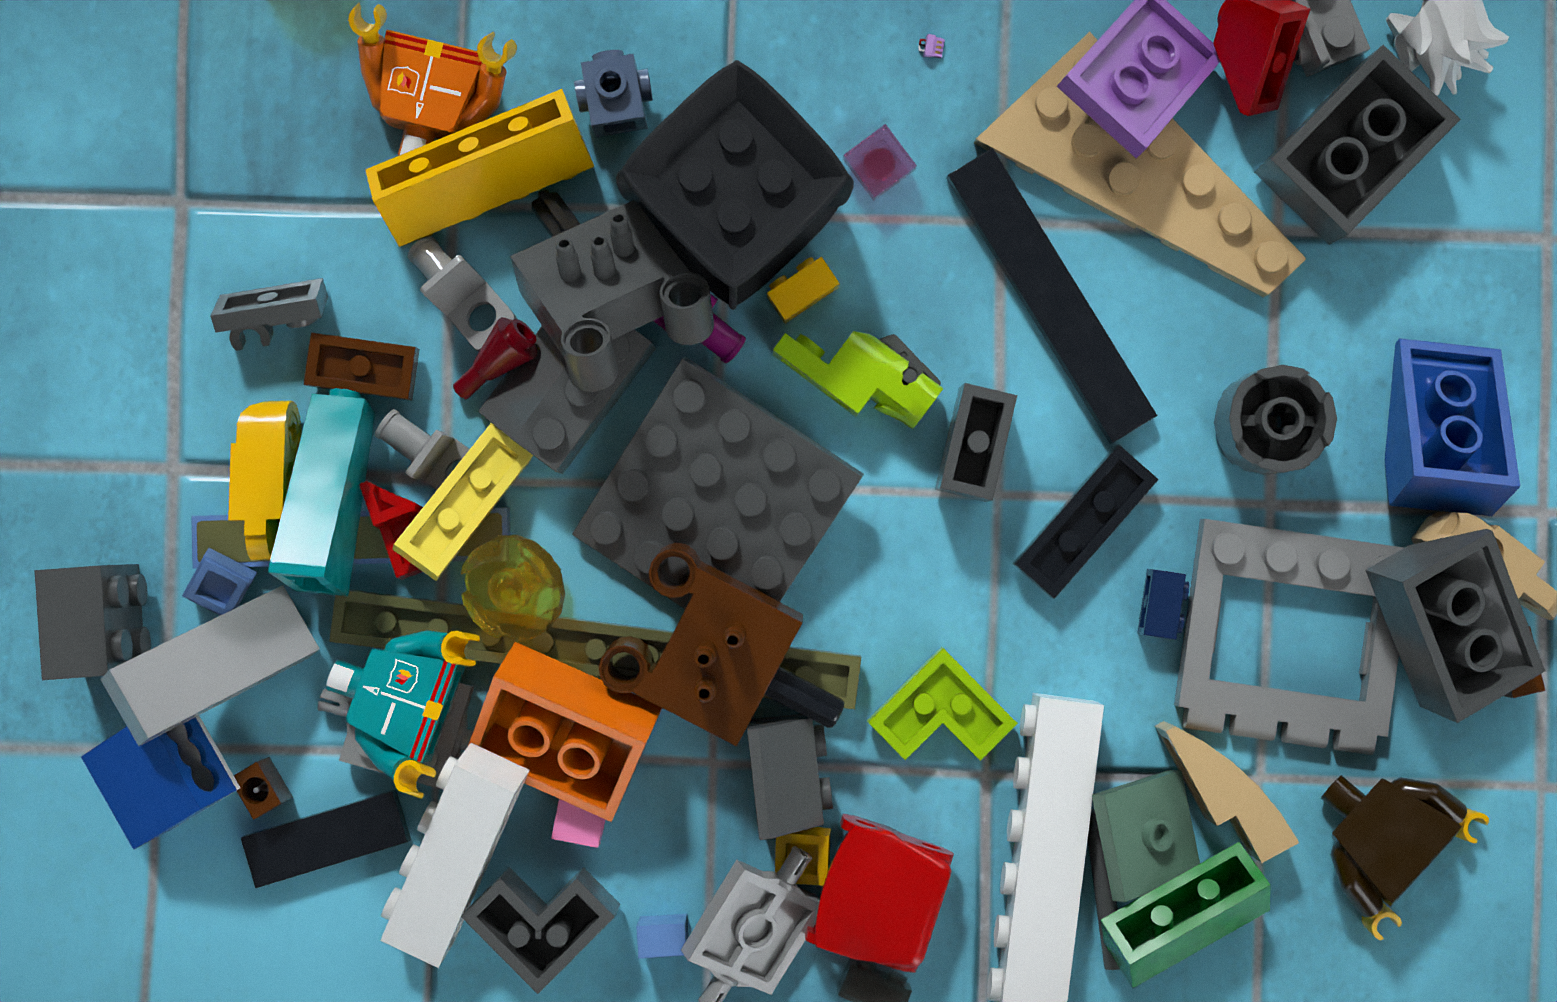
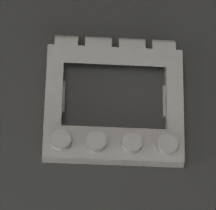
[1174,519,1404,755]

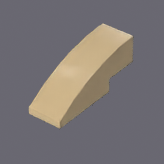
[1155,721,1299,863]

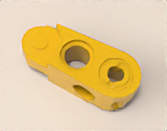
[228,401,302,560]

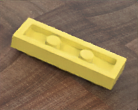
[392,423,533,581]

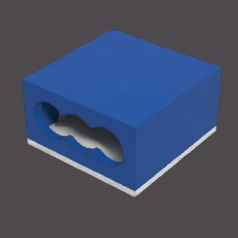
[81,716,240,850]

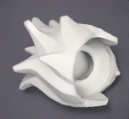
[1386,0,1509,96]

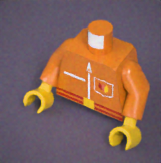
[348,3,517,156]

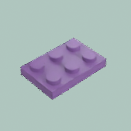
[1057,0,1220,158]

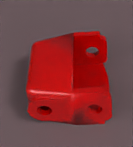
[805,814,954,973]

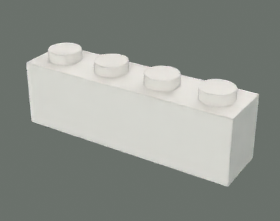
[380,743,530,968]

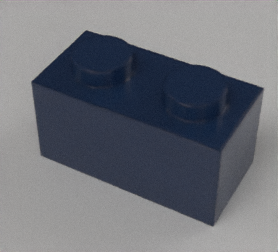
[1137,569,1189,640]

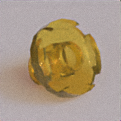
[461,535,565,642]

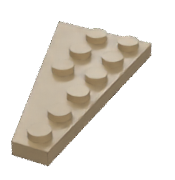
[974,31,1306,297]

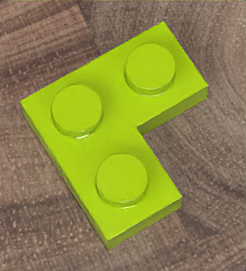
[867,647,1018,761]

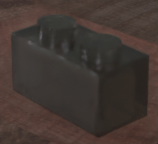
[837,958,912,1002]

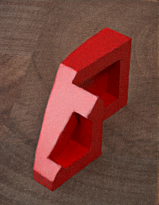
[359,481,423,580]

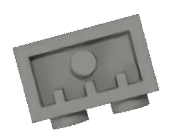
[1291,0,1370,77]

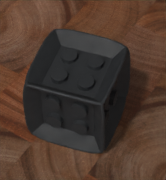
[616,60,854,310]

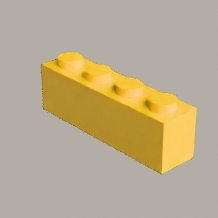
[365,89,594,247]

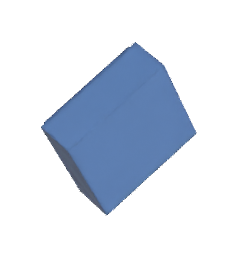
[182,548,257,615]

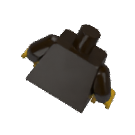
[1321,775,1489,940]

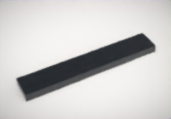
[946,148,1158,444]

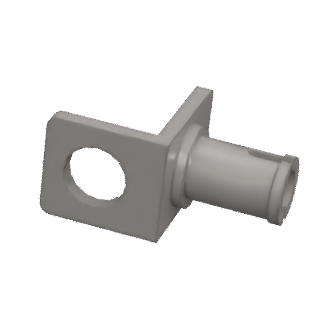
[408,236,517,352]
[374,409,470,490]

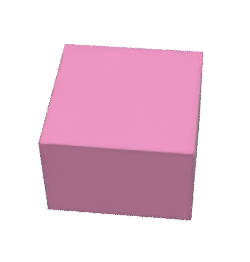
[551,799,606,848]

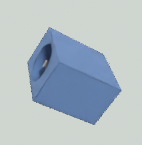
[636,914,688,959]

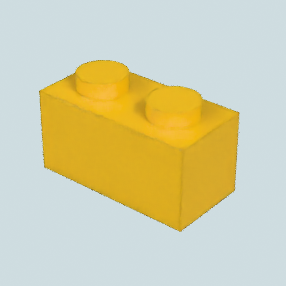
[767,256,840,324]

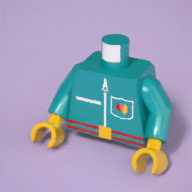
[326,630,480,799]

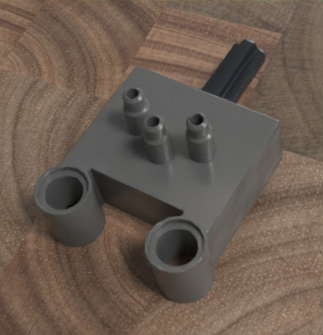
[510,189,714,392]

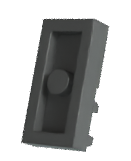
[210,278,328,351]

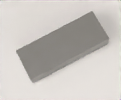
[100,585,320,746]

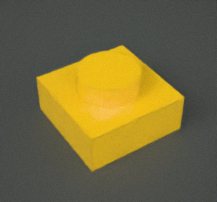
[775,827,831,886]

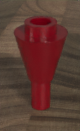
[453,317,538,400]

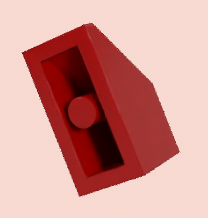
[1213,0,1311,116]

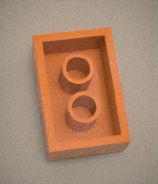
[468,642,662,822]

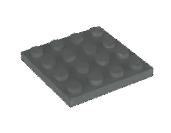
[572,357,864,609]

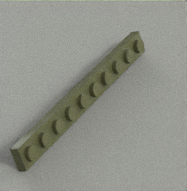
[329,589,861,710]

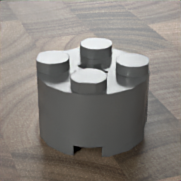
[1214,365,1337,475]

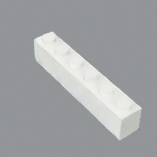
[987,693,1104,1002]

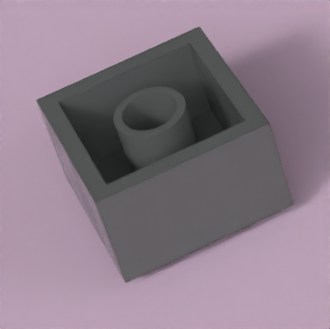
[34,564,151,681]

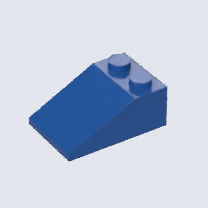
[1384,338,1520,516]

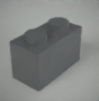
[935,383,1018,502]

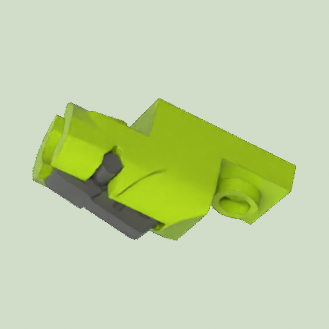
[773,331,943,429]

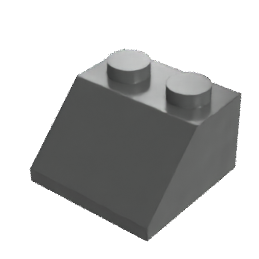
[747,714,833,840]

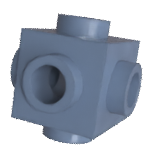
[574,50,653,137]

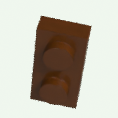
[304,332,420,401]

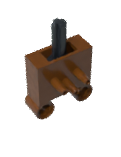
[599,543,845,747]

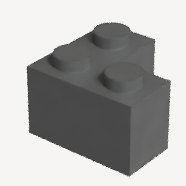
[461,867,620,994]

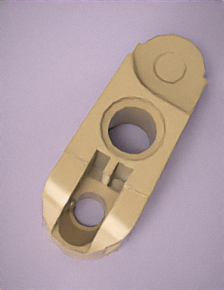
[1411,512,1557,620]

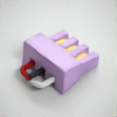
[918,34,945,58]

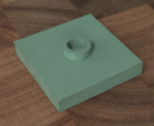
[1092,770,1200,902]

